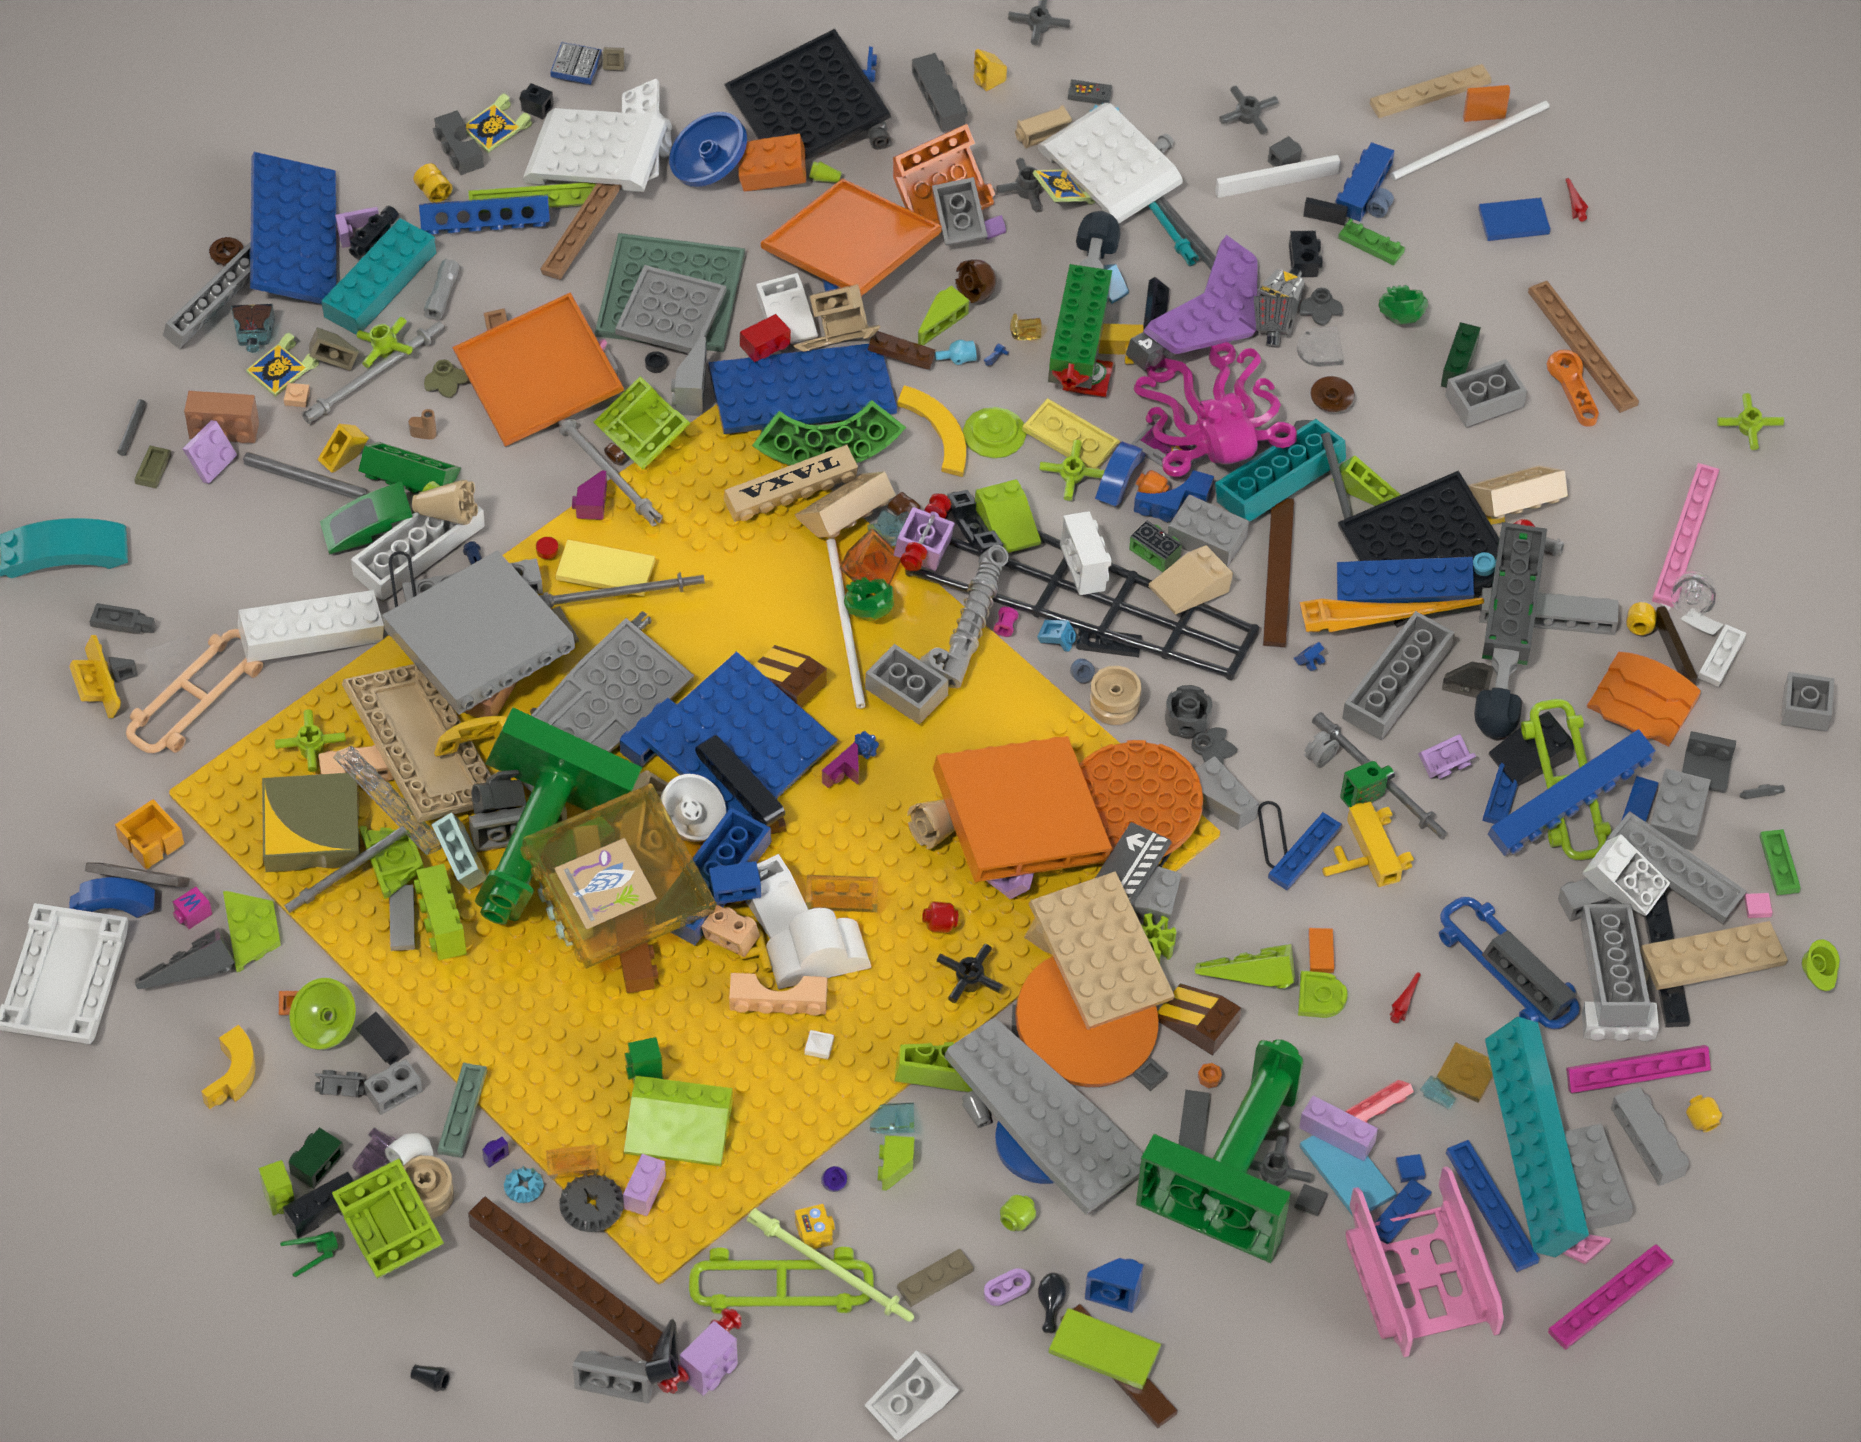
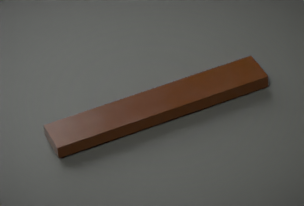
[1061,1304,1178,1428]

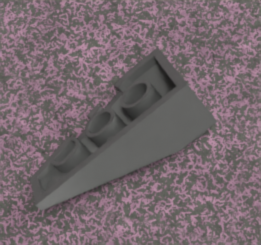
[135,927,235,989]

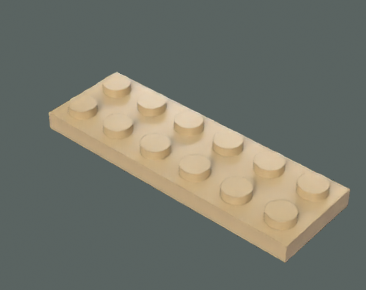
[1640,921,1788,990]

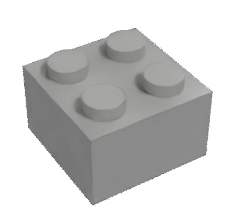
[1781,672,1834,731]

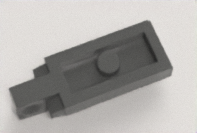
[89,603,156,633]

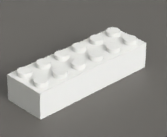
[351,502,485,601]
[238,590,384,663]

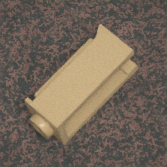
[1015,105,1072,148]

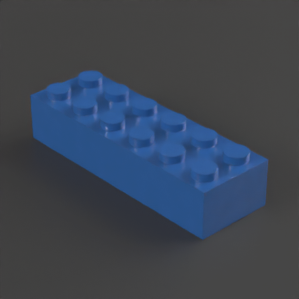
[654,807,771,945]

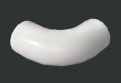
[385,1132,433,1166]

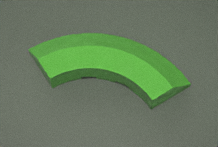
[752,400,906,466]

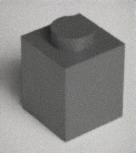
[1268,136,1302,167]

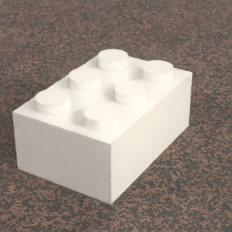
[1060,511,1111,595]

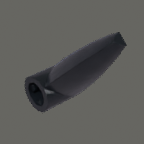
[645,1319,678,1384]

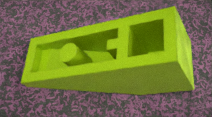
[918,285,969,346]
[1331,455,1401,506]

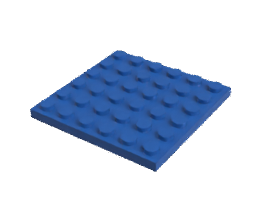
[641,651,838,819]

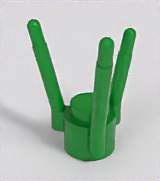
[280,1231,338,1277]

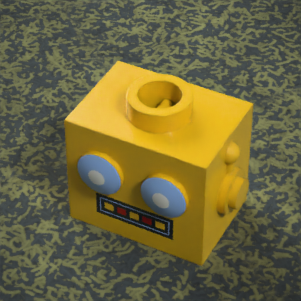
[795,1204,835,1249]

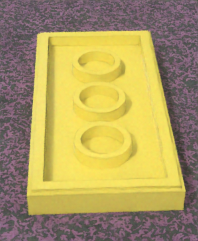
[1022,398,1120,469]
[556,540,655,596]

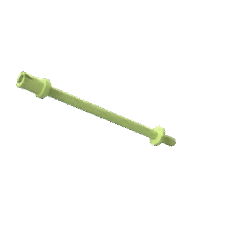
[747,1208,914,1322]

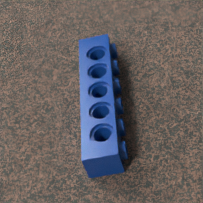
[419,195,550,234]

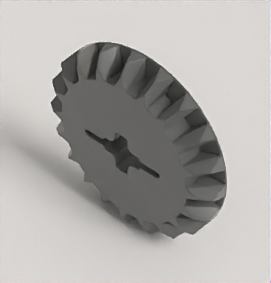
[559,1172,624,1232]

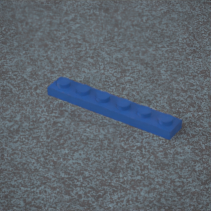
[1446,1140,1539,1272]

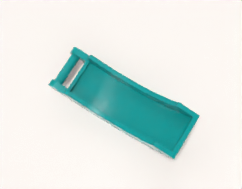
[0,518,128,578]

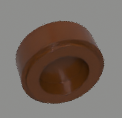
[604,443,626,465]

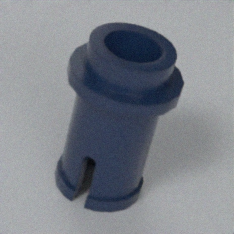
[463,541,483,565]

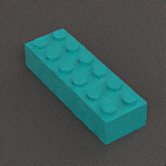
[322,218,436,335]
[1215,419,1346,522]

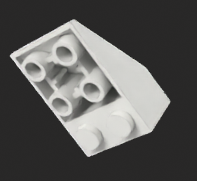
[756,273,818,345]
[1582,834,1670,916]
[745,854,808,939]

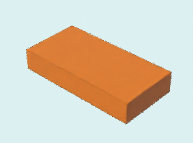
[1308,928,1334,973]

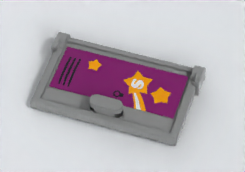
[1131,419,1205,479]

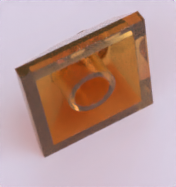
[840,529,900,585]

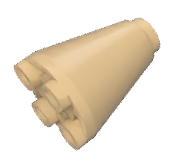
[412,480,478,525]

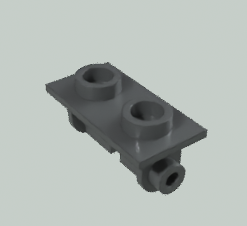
[315,1070,367,1097]

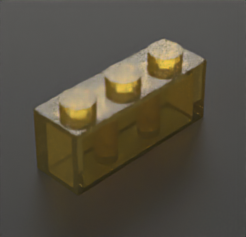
[806,875,878,912]

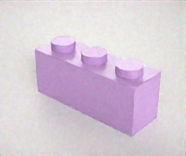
[1299,1096,1378,1161]

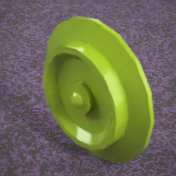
[963,407,1026,459]

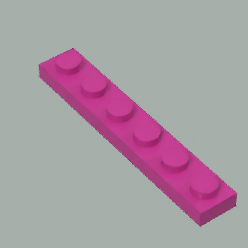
[1566,1045,1711,1093]
[1548,1244,1673,1350]

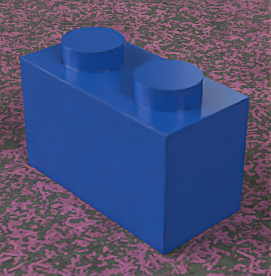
[709,861,761,905]

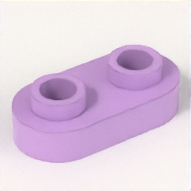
[984,1268,1031,1306]

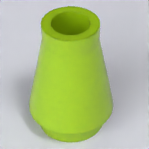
[809,161,842,183]

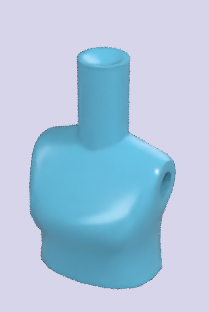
[935,339,977,365]

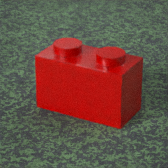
[740,314,791,362]

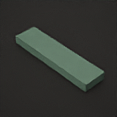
[437,1063,488,1158]

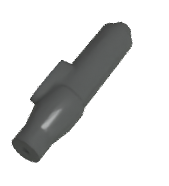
[1740,784,1785,799]

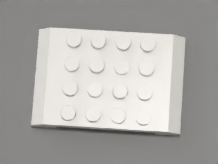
[1038,103,1182,223]
[523,108,667,192]
[0,903,128,1044]

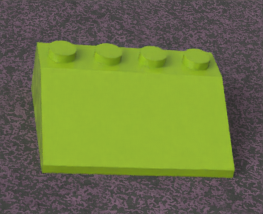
[624,1076,733,1166]

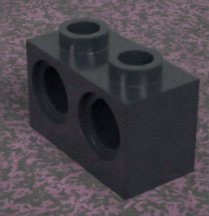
[1289,230,1323,277]

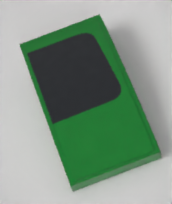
[320,481,413,555]

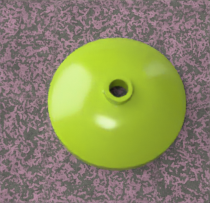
[289,978,356,1050]

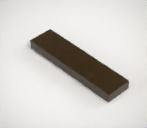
[1656,606,1697,685]

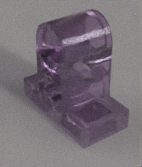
[353,1127,397,1177]

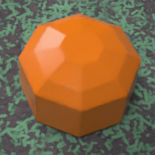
[1198,1063,1222,1088]

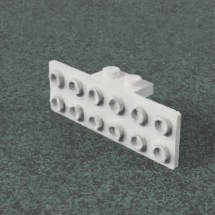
[621,79,672,191]

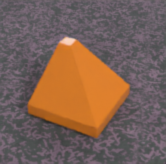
[279,991,298,1015]

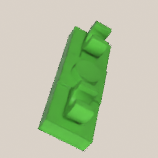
[1338,218,1405,266]

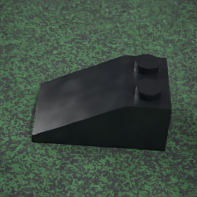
[1489,711,1574,786]

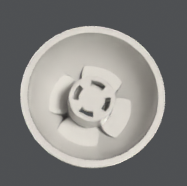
[659,774,726,842]

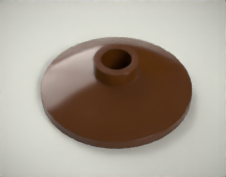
[1310,376,1354,412]

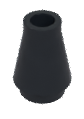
[410,1364,450,1392]

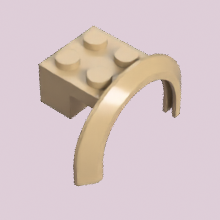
[794,284,880,352]

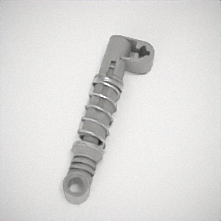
[920,545,1009,688]

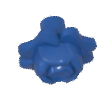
[855,731,879,759]

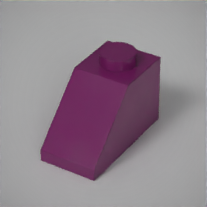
[572,470,607,520]

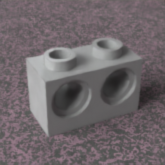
[364,1059,423,1115]

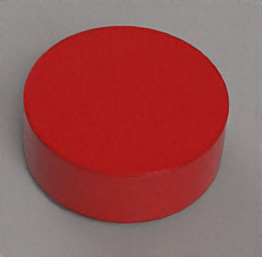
[536,537,559,559]

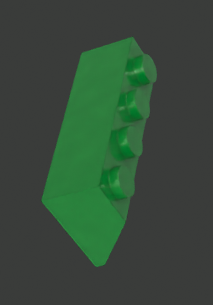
[358,442,461,493]

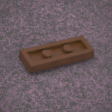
[867,331,936,370]

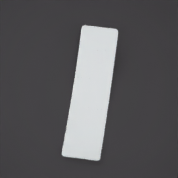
[1660,598,1723,635]

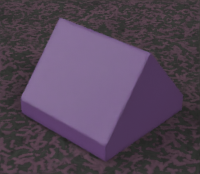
[984,215,1006,240]

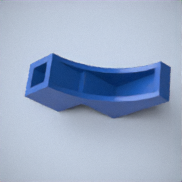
[1134,470,1214,522]

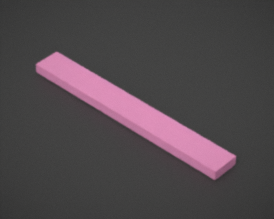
[1652,463,1720,608]

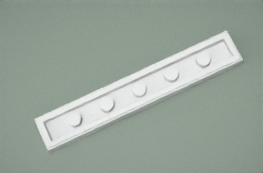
[1215,155,1340,198]

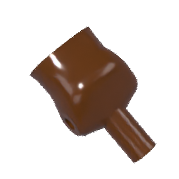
[887,492,921,524]

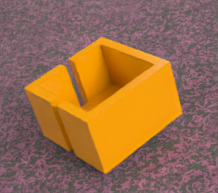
[115,799,184,870]

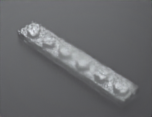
[333,746,442,855]

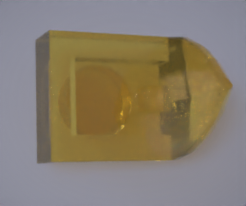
[1010,313,1042,341]

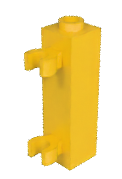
[1098,323,1143,364]
[1347,802,1414,888]

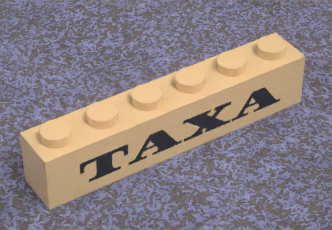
[724,445,858,522]

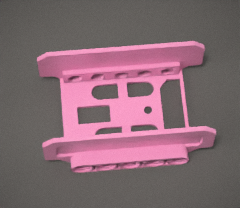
[1346,1166,1504,1357]

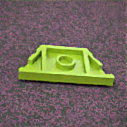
[359,826,424,899]
[223,891,281,972]

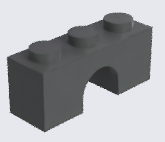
[433,110,484,175]

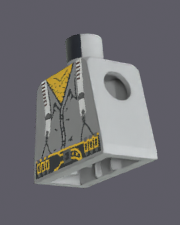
[1257,267,1305,306]

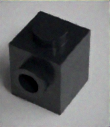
[519,83,554,120]

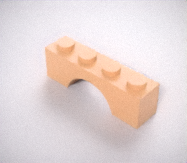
[729,973,827,1015]

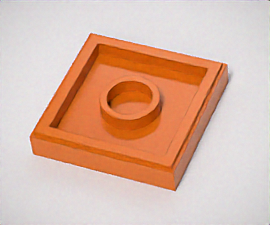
[1463,85,1510,122]

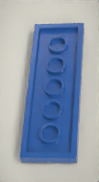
[1337,557,1474,603]

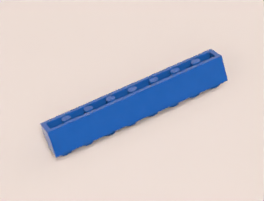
[1487,729,1656,856]

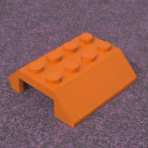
[893,124,995,225]

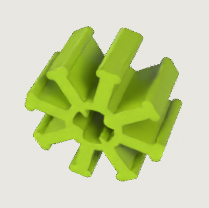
[1141,913,1176,964]

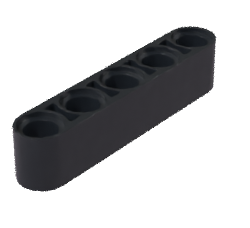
[695,735,785,827]

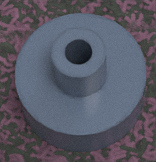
[1070,658,1095,683]

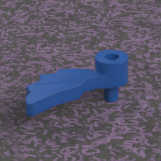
[983,343,1009,366]

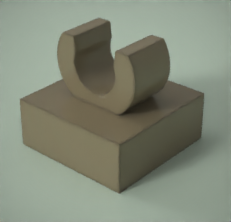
[603,47,625,70]

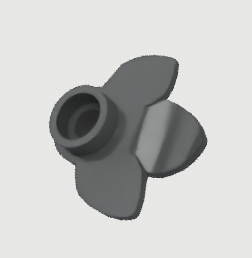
[1299,287,1343,325]
[1191,727,1238,764]

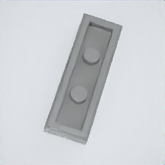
[390,885,415,951]

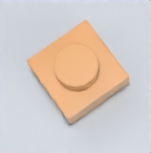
[284,383,310,407]

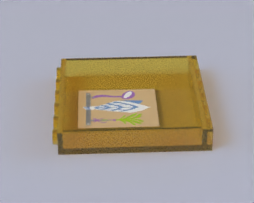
[520,783,717,969]

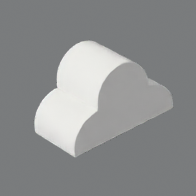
[766,908,871,989]

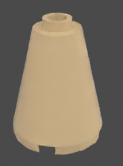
[907,799,955,849]

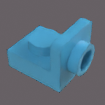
[1037,620,1076,652]

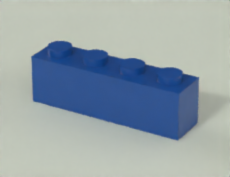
[1335,142,1395,222]

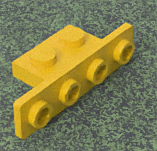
[69,635,121,718]

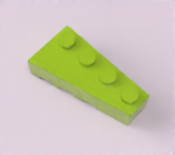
[413,864,466,961]

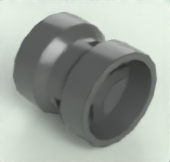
[867,121,891,150]

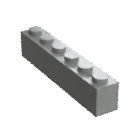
[1479,588,1618,635]

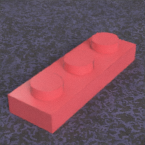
[1345,1080,1414,1123]

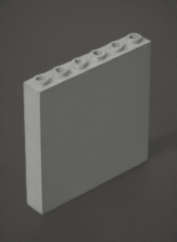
[382,550,575,715]

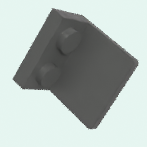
[1682,731,1736,793]

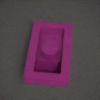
[822,742,859,788]

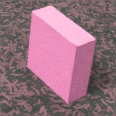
[1744,893,1772,918]

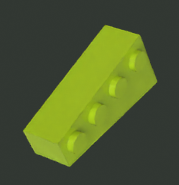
[894,1042,973,1092]

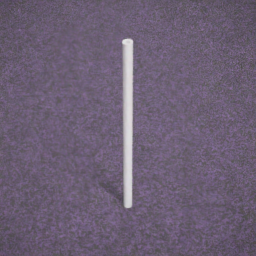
[1390,101,1549,181]
[827,538,865,709]

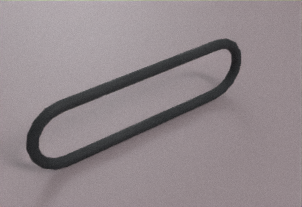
[388,551,416,607]
[1258,801,1287,869]

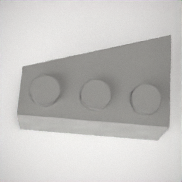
[1195,756,1259,830]

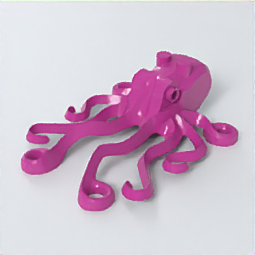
[1133,342,1297,477]

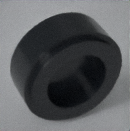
[645,351,667,373]

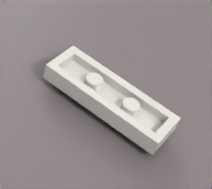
[1698,624,1746,687]

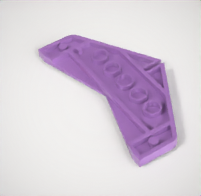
[1143,235,1257,354]

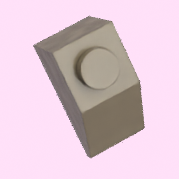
[309,327,359,371]

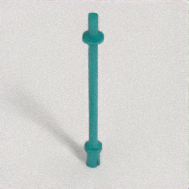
[1148,201,1199,266]

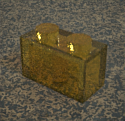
[546,1144,600,1179]

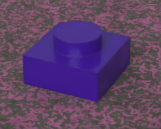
[482,1136,509,1168]

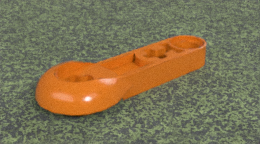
[1546,349,1599,427]

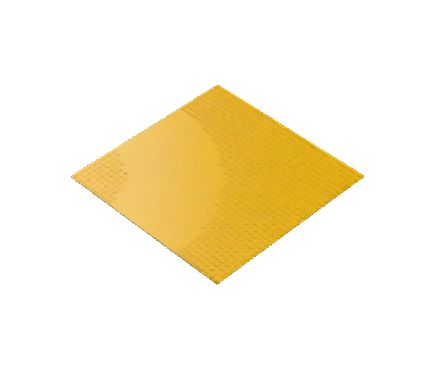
[169,404,1220,1284]

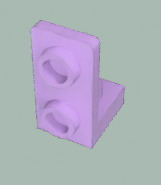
[335,207,379,248]
[987,873,1034,899]

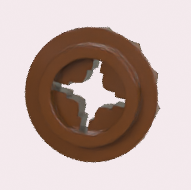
[209,237,244,266]

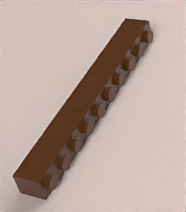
[468,1196,662,1362]

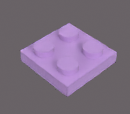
[183,420,237,484]

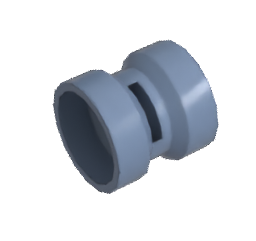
[1366,188,1394,218]

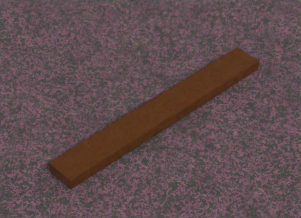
[1263,498,1294,647]

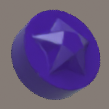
[821,1166,847,1192]

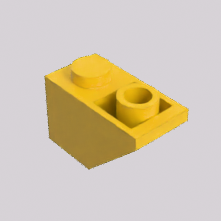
[973,49,1007,91]

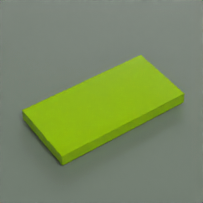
[1048,1308,1161,1390]

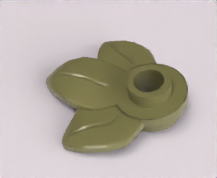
[424,359,468,398]

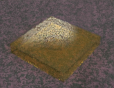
[1435,1042,1493,1103]

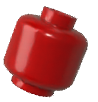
[922,901,959,933]

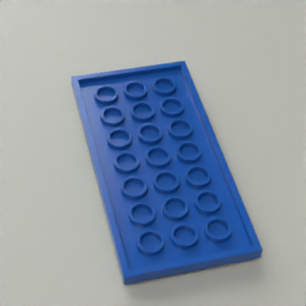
[250,152,336,304]
[708,344,897,434]

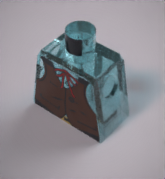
[231,304,275,353]

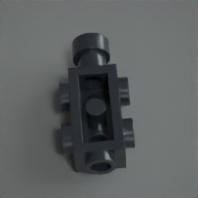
[349,205,399,259]

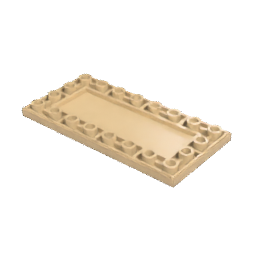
[342,664,491,823]

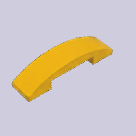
[434,716,507,757]

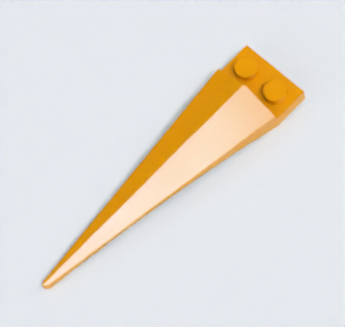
[1299,598,1484,632]

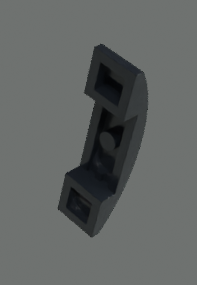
[947,490,1003,552]

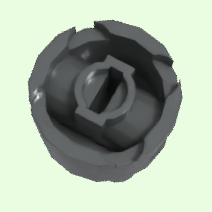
[1165,685,1212,738]

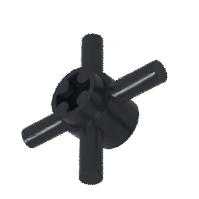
[936,944,1004,1003]

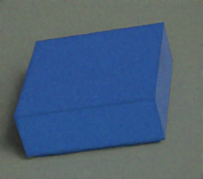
[1395,1154,1426,1183]

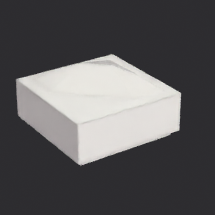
[805,1030,834,1059]

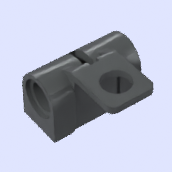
[471,770,526,814]

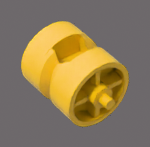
[413,163,453,203]

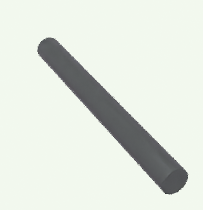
[1321,432,1353,519]

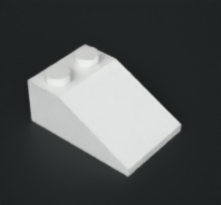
[864,1350,959,1441]

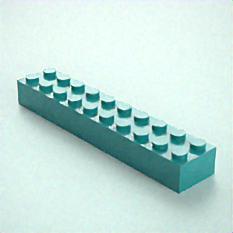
[1485,1016,1589,1258]

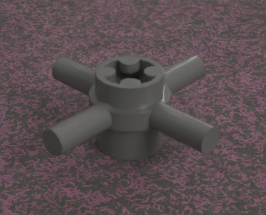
[996,158,1042,211]
[1249,1136,1312,1186]

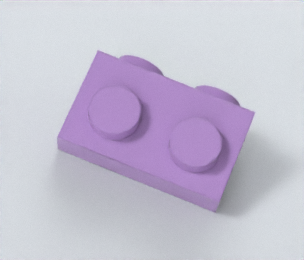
[1418,734,1476,779]

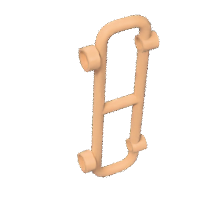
[126,629,263,753]

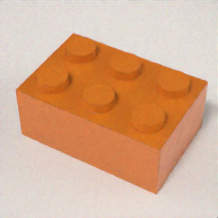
[738,134,806,192]

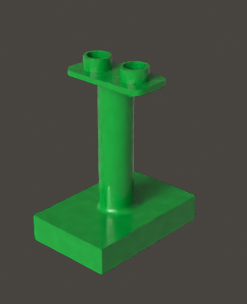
[475,707,642,925]
[1136,1039,1304,1263]

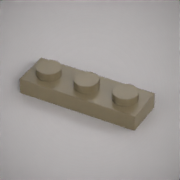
[897,1249,973,1307]

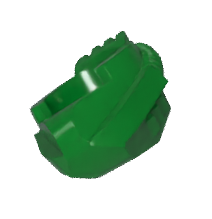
[1379,285,1428,325]
[844,577,894,621]

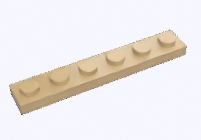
[1370,64,1492,118]

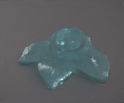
[867,510,909,546]

